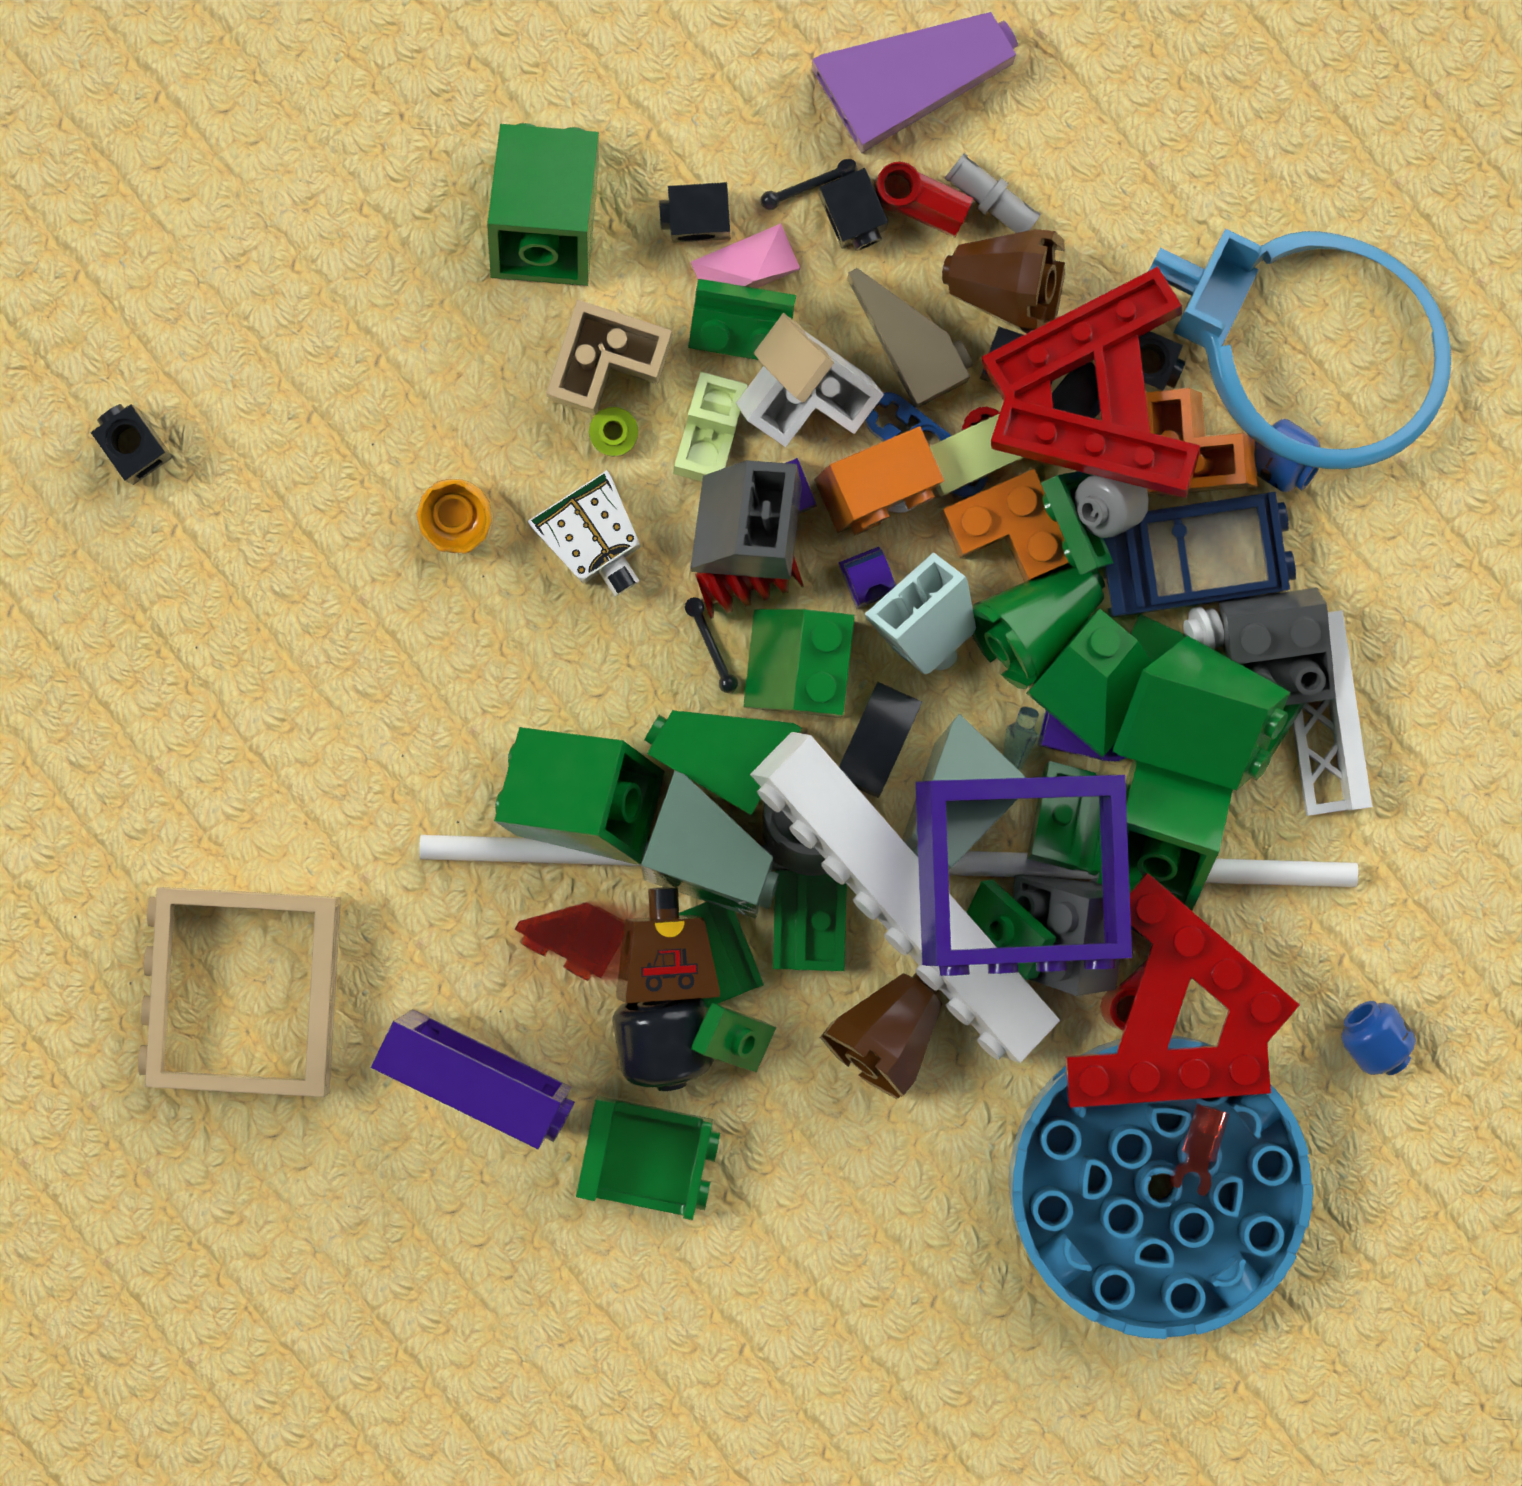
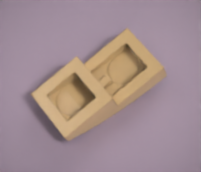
[754,313,834,403]

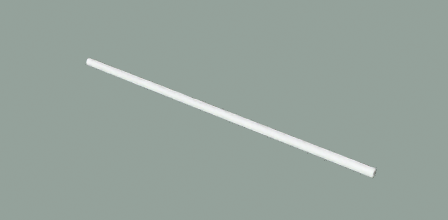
[420,835,1358,887]

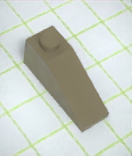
[847,268,973,409]

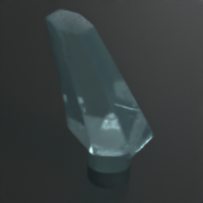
[1003,706,1039,771]

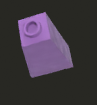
[812,12,1018,154]

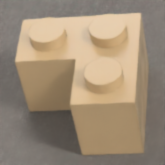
[546,299,673,415]

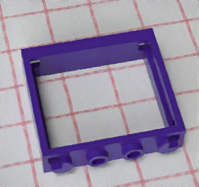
[915,775,1132,976]
[370,1009,575,1149]

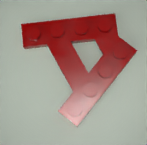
[982,266,1200,498]
[1065,873,1300,1108]

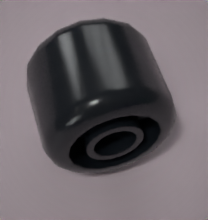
[612,998,714,1091]

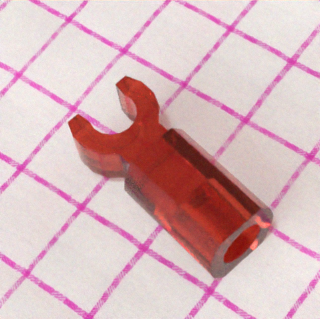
[1171,1103,1230,1196]

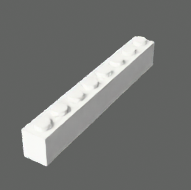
[750,732,1060,1063]

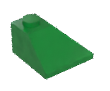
[1026,609,1152,757]

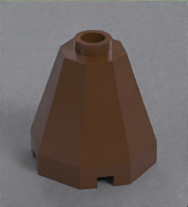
[942,229,1065,334]
[819,972,942,1099]

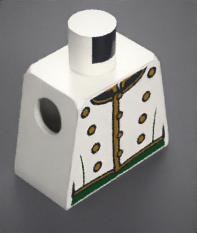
[528,470,641,597]

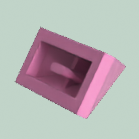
[691,223,800,288]

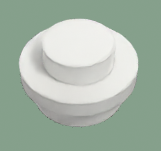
[1183,607,1224,650]

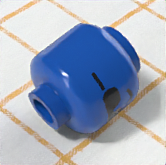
[1254,419,1320,493]
[1341,1001,1416,1075]

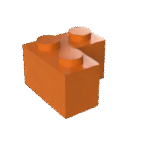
[1146,388,1258,496]
[814,426,944,536]
[940,469,1069,582]

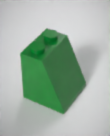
[487,123,599,286]
[743,609,854,718]
[1113,635,1290,791]
[644,710,802,815]
[494,727,665,865]
[1096,760,1233,911]

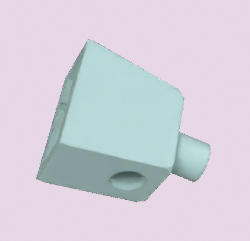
[865,552,976,674]

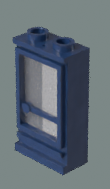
[1102,491,1296,618]

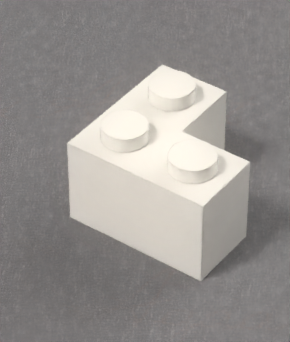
[736,330,884,447]

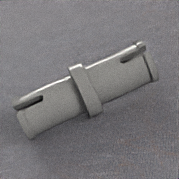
[945,153,1041,233]

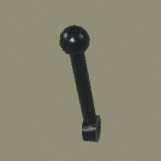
[761,159,858,210]
[685,597,738,693]

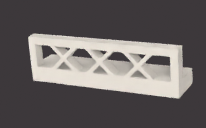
[1292,610,1372,816]

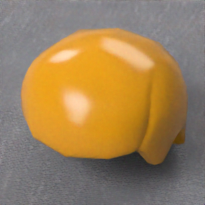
[416,479,493,554]

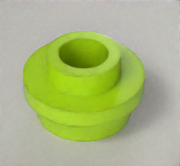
[589,407,638,457]

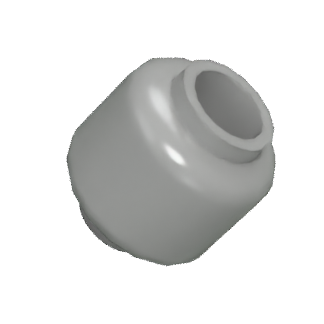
[1074,475,1149,538]

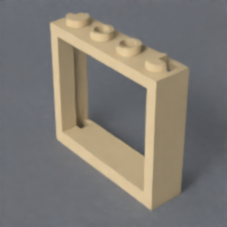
[138,887,341,1097]

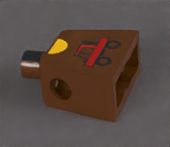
[616,887,720,1003]

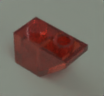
[514,901,625,981]

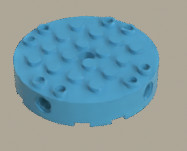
[1009,1035,1313,1339]

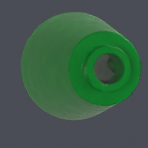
[972,563,1105,689]

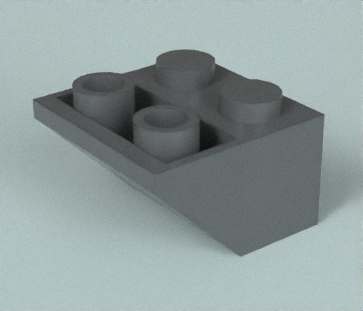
[690,460,802,580]
[1219,587,1336,705]
[1013,874,1120,996]

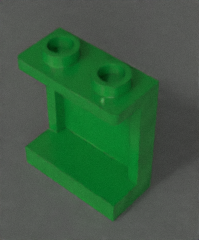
[576,1096,721,1220]

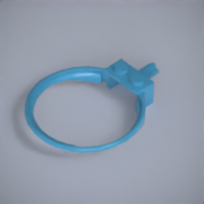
[1149,228,1451,470]

